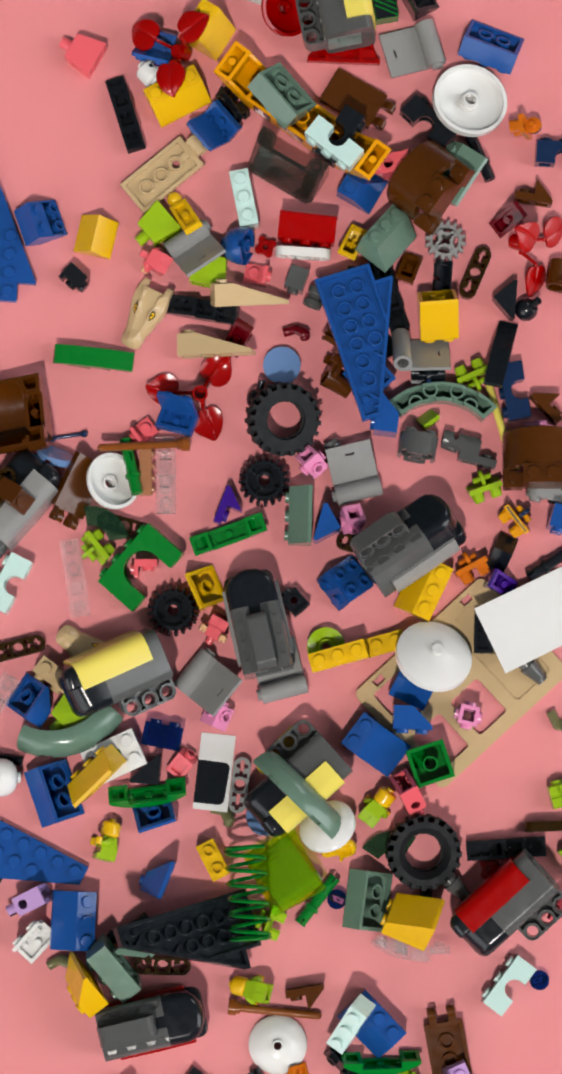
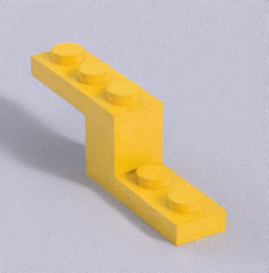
[307,629,403,673]

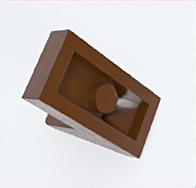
[513,180,553,208]
[395,251,423,286]
[529,393,562,426]
[0,476,35,515]
[285,983,324,1011]

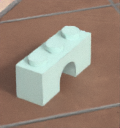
[304,115,364,172]
[229,168,259,229]
[0,552,34,615]
[481,954,537,1017]
[326,993,376,1055]

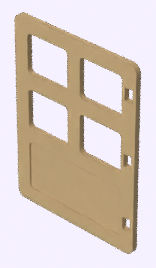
[356,579,562,787]

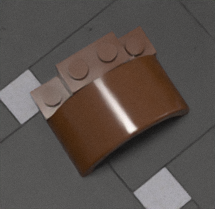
[387,140,475,235]
[0,373,53,454]
[502,425,562,491]

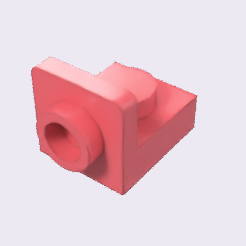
[243,263,272,287]
[129,416,159,442]
[131,559,158,579]
[166,747,198,778]

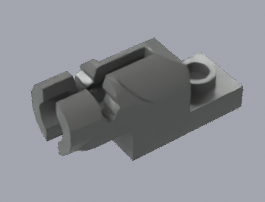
[441,430,497,470]

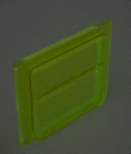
[244,829,326,917]

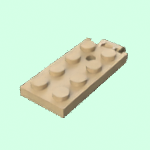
[120,134,208,215]

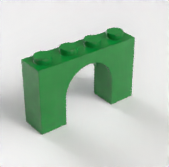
[98,523,185,612]

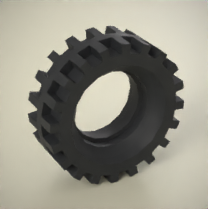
[245,382,321,456]
[385,813,462,891]

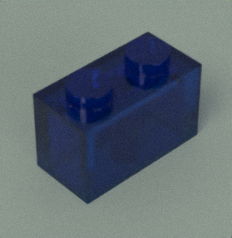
[141,718,184,752]

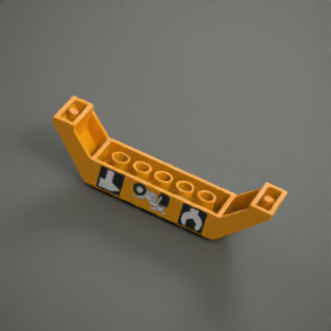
[213,41,392,181]

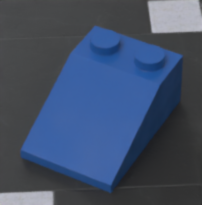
[341,711,411,777]

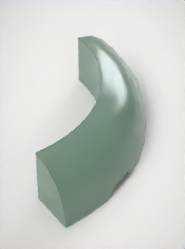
[390,382,497,423]
[17,706,123,758]
[252,752,341,839]

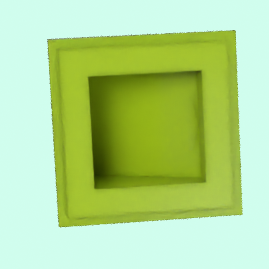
[416,409,440,431]

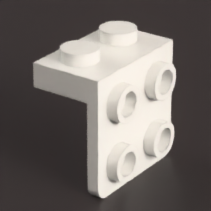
[12,919,51,964]

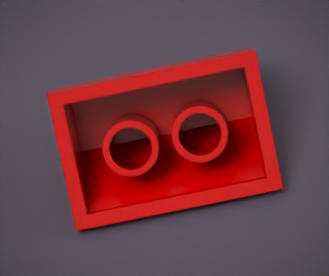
[277,210,337,249]

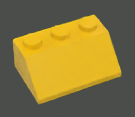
[143,64,212,128]
[394,563,454,622]
[67,744,127,808]
[65,951,109,1018]

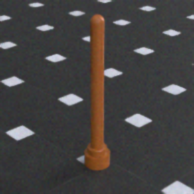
[97,436,190,452]
[228,999,322,1019]

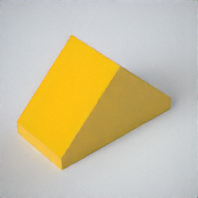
[337,224,367,261]

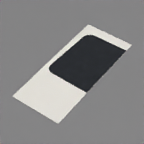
[193,732,236,812]

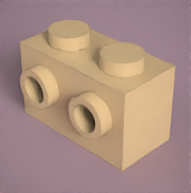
[32,655,64,695]

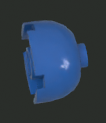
[221,227,254,265]

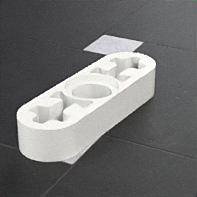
[275,245,331,261]

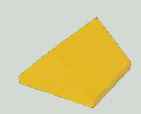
[73,215,119,260]
[184,565,224,612]

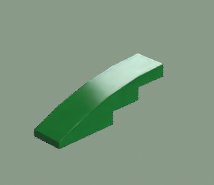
[53,344,134,372]

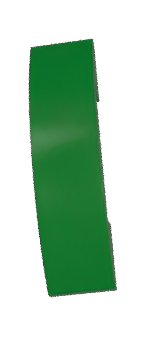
[189,512,267,556]
[108,777,186,808]
[341,1049,421,1074]

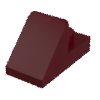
[489,200,527,238]
[225,317,254,358]

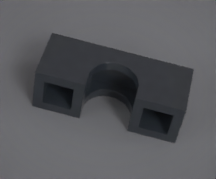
[399,94,456,148]
[315,105,366,168]

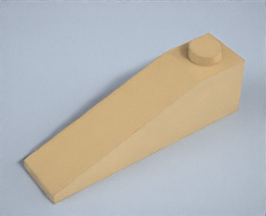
[210,278,289,307]
[177,330,256,359]

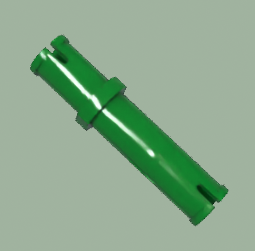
[119,437,143,496]
[295,873,340,927]

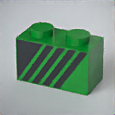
[372,0,399,25]

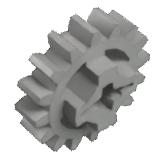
[425,220,466,261]

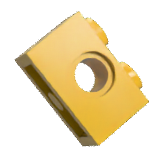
[196,838,231,882]

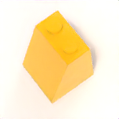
[185,0,236,62]
[417,289,459,343]
[380,893,445,951]

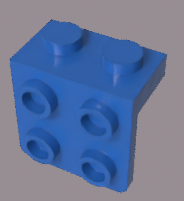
[131,30,178,65]
[186,100,242,151]
[155,391,199,437]
[316,556,374,611]

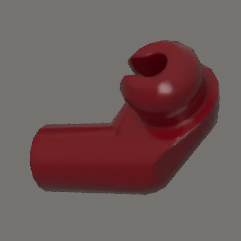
[282,324,310,341]

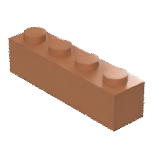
[139,449,155,496]

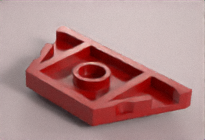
[307,44,380,66]

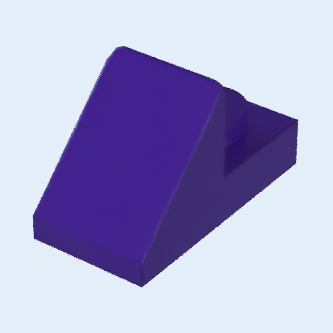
[213,485,242,525]
[483,568,518,595]

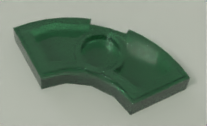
[84,506,129,541]
[362,831,416,859]

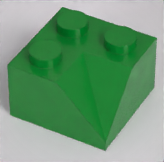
[405,739,455,788]

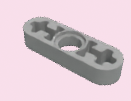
[228,757,251,813]

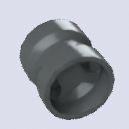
[303,285,322,311]

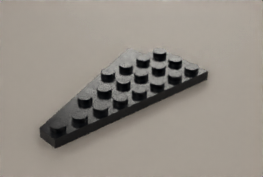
[113,889,261,970]

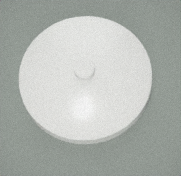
[432,64,507,137]
[395,622,472,692]

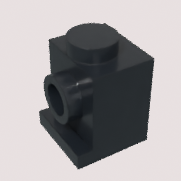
[59,262,89,293]
[281,587,310,618]

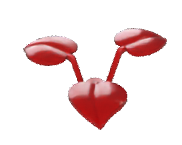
[132,11,209,97]
[508,216,562,297]
[145,356,232,441]

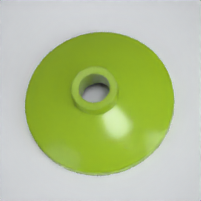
[307,627,345,654]

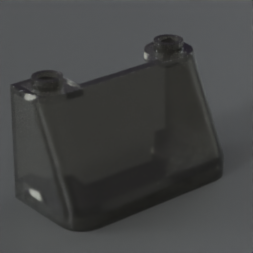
[248,126,330,203]

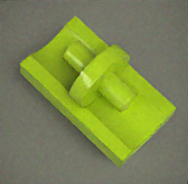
[454,357,488,392]
[465,470,503,504]
[81,529,115,566]
[254,904,287,941]

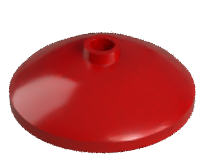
[261,0,311,37]

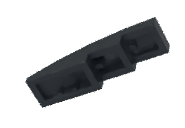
[105,76,146,154]
[369,261,410,335]
[162,293,240,325]
[483,321,518,388]
[466,836,547,861]

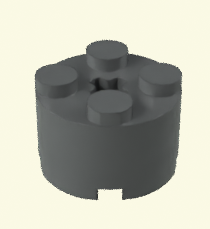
[397,427,438,464]

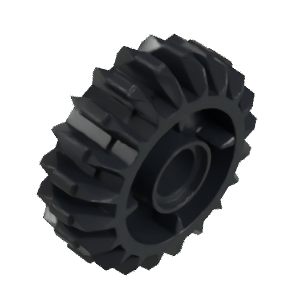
[239,455,290,507]
[147,585,199,637]

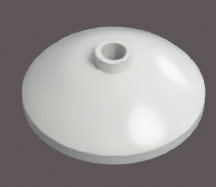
[86,453,137,509]
[299,800,356,853]
[248,1015,307,1074]

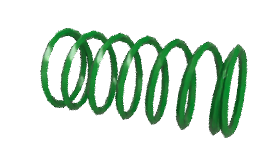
[224,844,272,942]

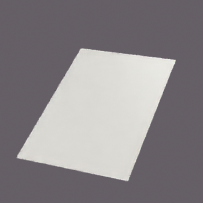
[474,567,562,673]

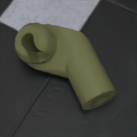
[547,710,562,731]
[210,807,235,827]
[46,954,69,970]

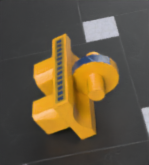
[498,504,532,538]

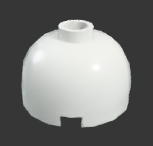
[0,758,21,797]

